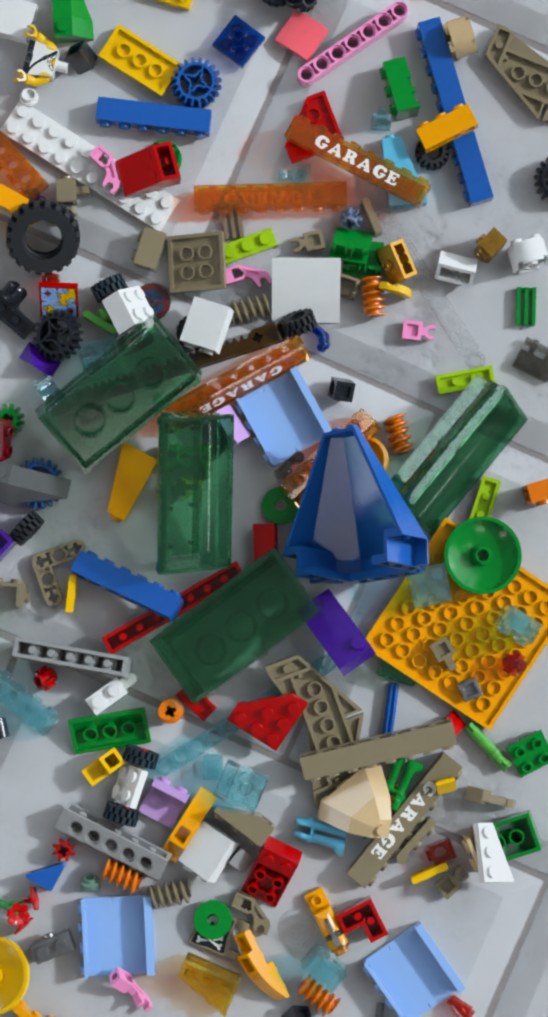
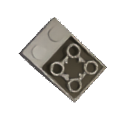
[214,805,275,847]

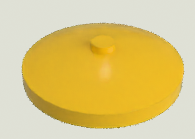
[0,937,30,1015]

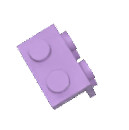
[139,776,190,828]

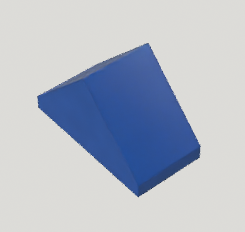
[26,861,66,891]

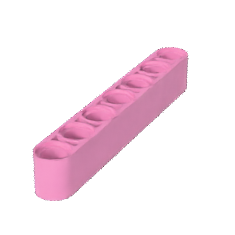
[298,1,408,87]

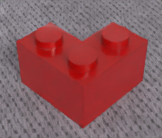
[335,895,388,943]

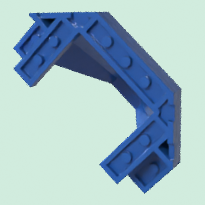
[282,424,429,584]

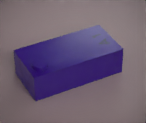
[297,588,376,676]

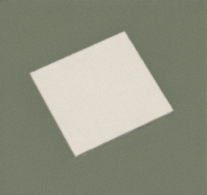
[272,257,341,323]

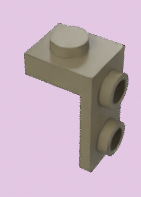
[0,578,30,607]

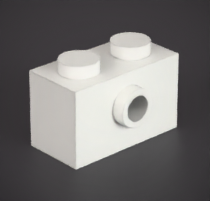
[434,251,478,288]

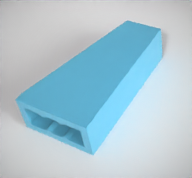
[381,134,427,210]

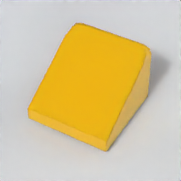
[434,776,456,795]

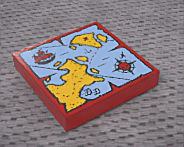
[39,282,79,318]

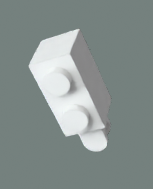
[85,673,137,715]

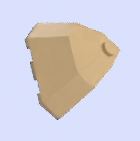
[318,764,392,838]

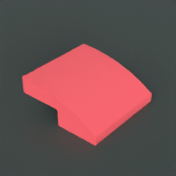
[275,10,329,62]

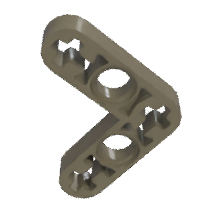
[32,540,86,606]

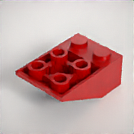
[115,141,181,197]
[241,836,303,908]

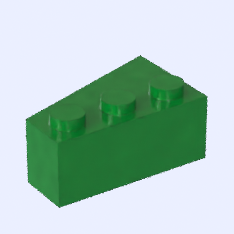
[379,57,420,121]

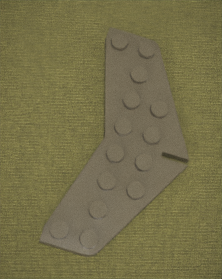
[486,24,548,123]
[265,655,364,810]

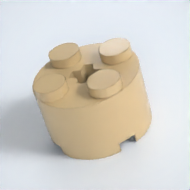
[443,15,478,59]

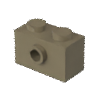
[131,227,167,273]

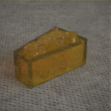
[178,952,241,1017]

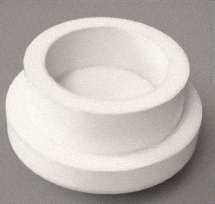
[19,88,39,106]

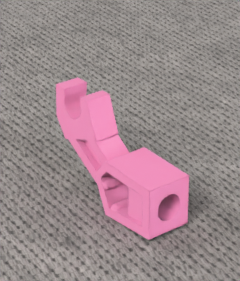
[89,144,121,195]
[226,264,272,288]
[109,967,152,1012]

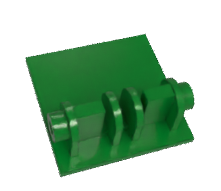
[329,227,374,265]
[342,241,384,280]
[506,730,548,778]

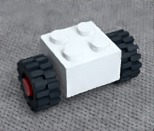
[90,273,156,356]

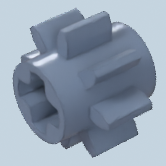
[339,207,364,230]

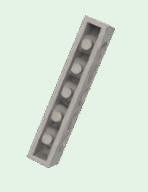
[12,637,132,679]
[55,802,172,880]

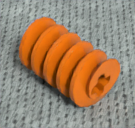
[360,276,386,317]
[383,413,415,455]
[158,698,184,724]
[102,856,145,894]
[297,974,341,1016]

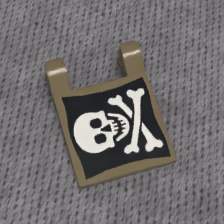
[189,914,250,961]

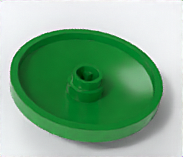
[444,517,522,594]

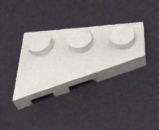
[473,823,514,883]

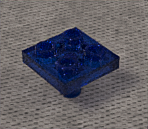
[212,15,265,69]

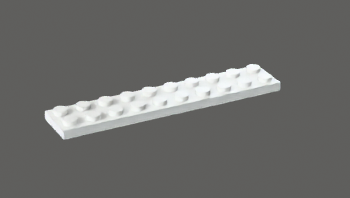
[0,100,180,231]

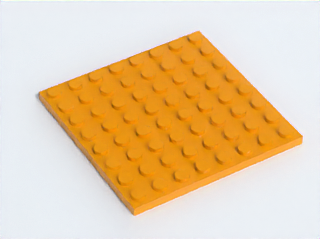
[365,517,548,731]

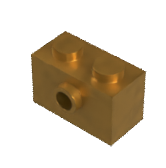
[474,227,508,264]
[376,238,418,285]

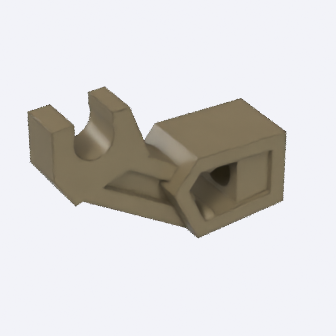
[464,786,516,808]
[231,891,270,936]

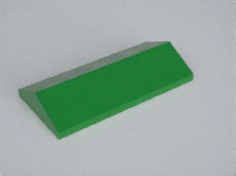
[68,707,151,754]

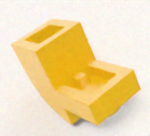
[81,747,126,787]

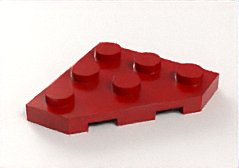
[285,91,345,165]
[227,692,308,751]

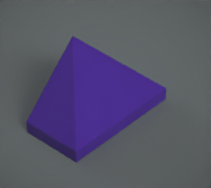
[19,342,62,378]

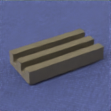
[360,197,382,238]
[220,200,244,240]

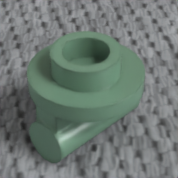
[80,873,101,891]

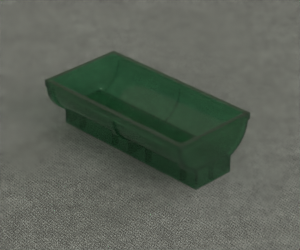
[391,375,528,537]
[155,410,234,575]

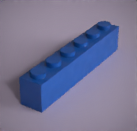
[95,96,212,139]
[70,550,185,623]

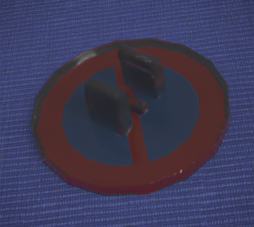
[140,283,171,320]

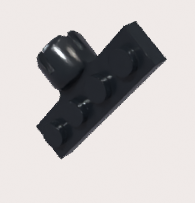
[0,280,37,340]

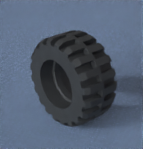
[6,198,80,275]

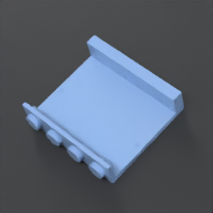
[235,366,331,467]
[78,894,156,979]
[362,921,466,1017]

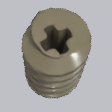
[229,293,271,324]
[150,878,192,909]

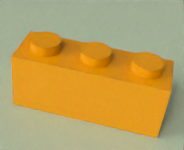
[416,103,478,154]

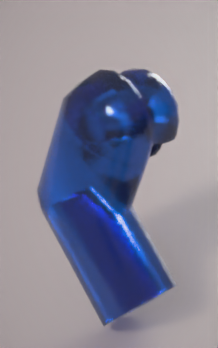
[311,324,330,352]

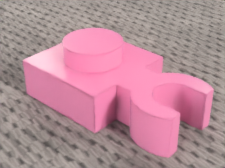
[401,319,436,341]

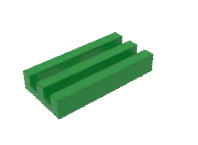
[515,287,536,326]

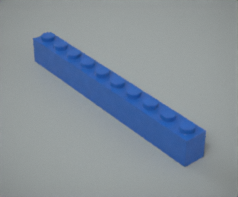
[414,16,494,207]

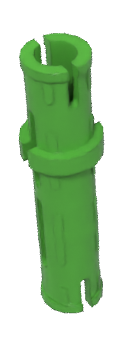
[464,721,512,772]

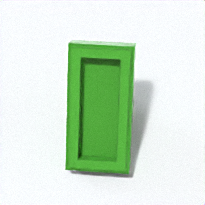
[83,307,118,337]

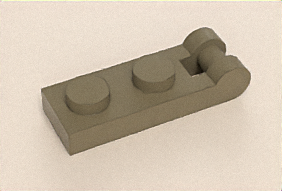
[395,816,436,864]

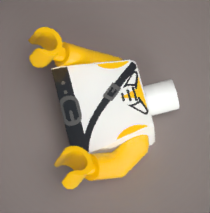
[13,25,69,87]

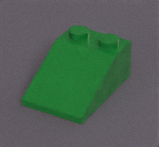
[473,810,543,861]

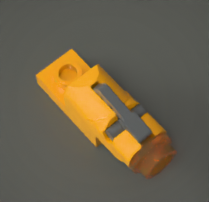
[304,886,350,957]

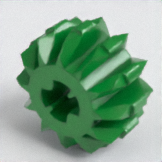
[0,403,25,436]

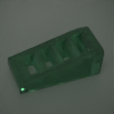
[375,661,416,686]

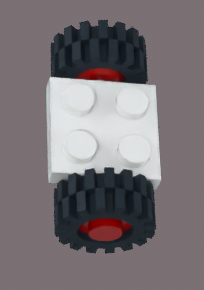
[103,744,160,827]

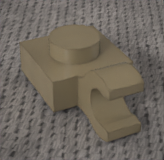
[429,636,458,672]

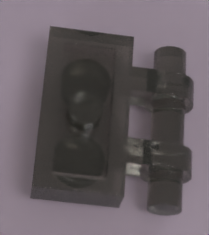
[512,337,548,383]
[274,451,304,480]

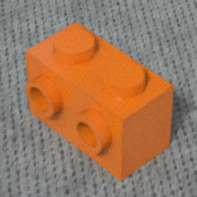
[521,479,548,507]

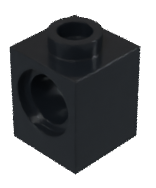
[328,377,356,402]

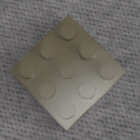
[167,231,227,294]

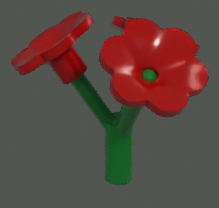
[0,887,39,935]

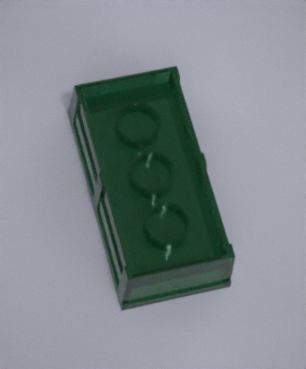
[35,313,203,474]
[150,547,323,705]

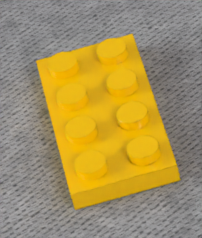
[98,24,181,97]

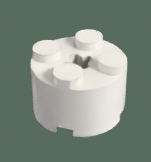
[507,234,548,274]

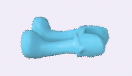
[292,817,348,857]

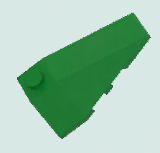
[52,0,94,43]

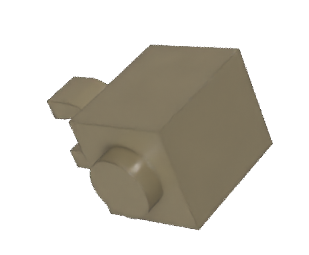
[56,176,91,205]

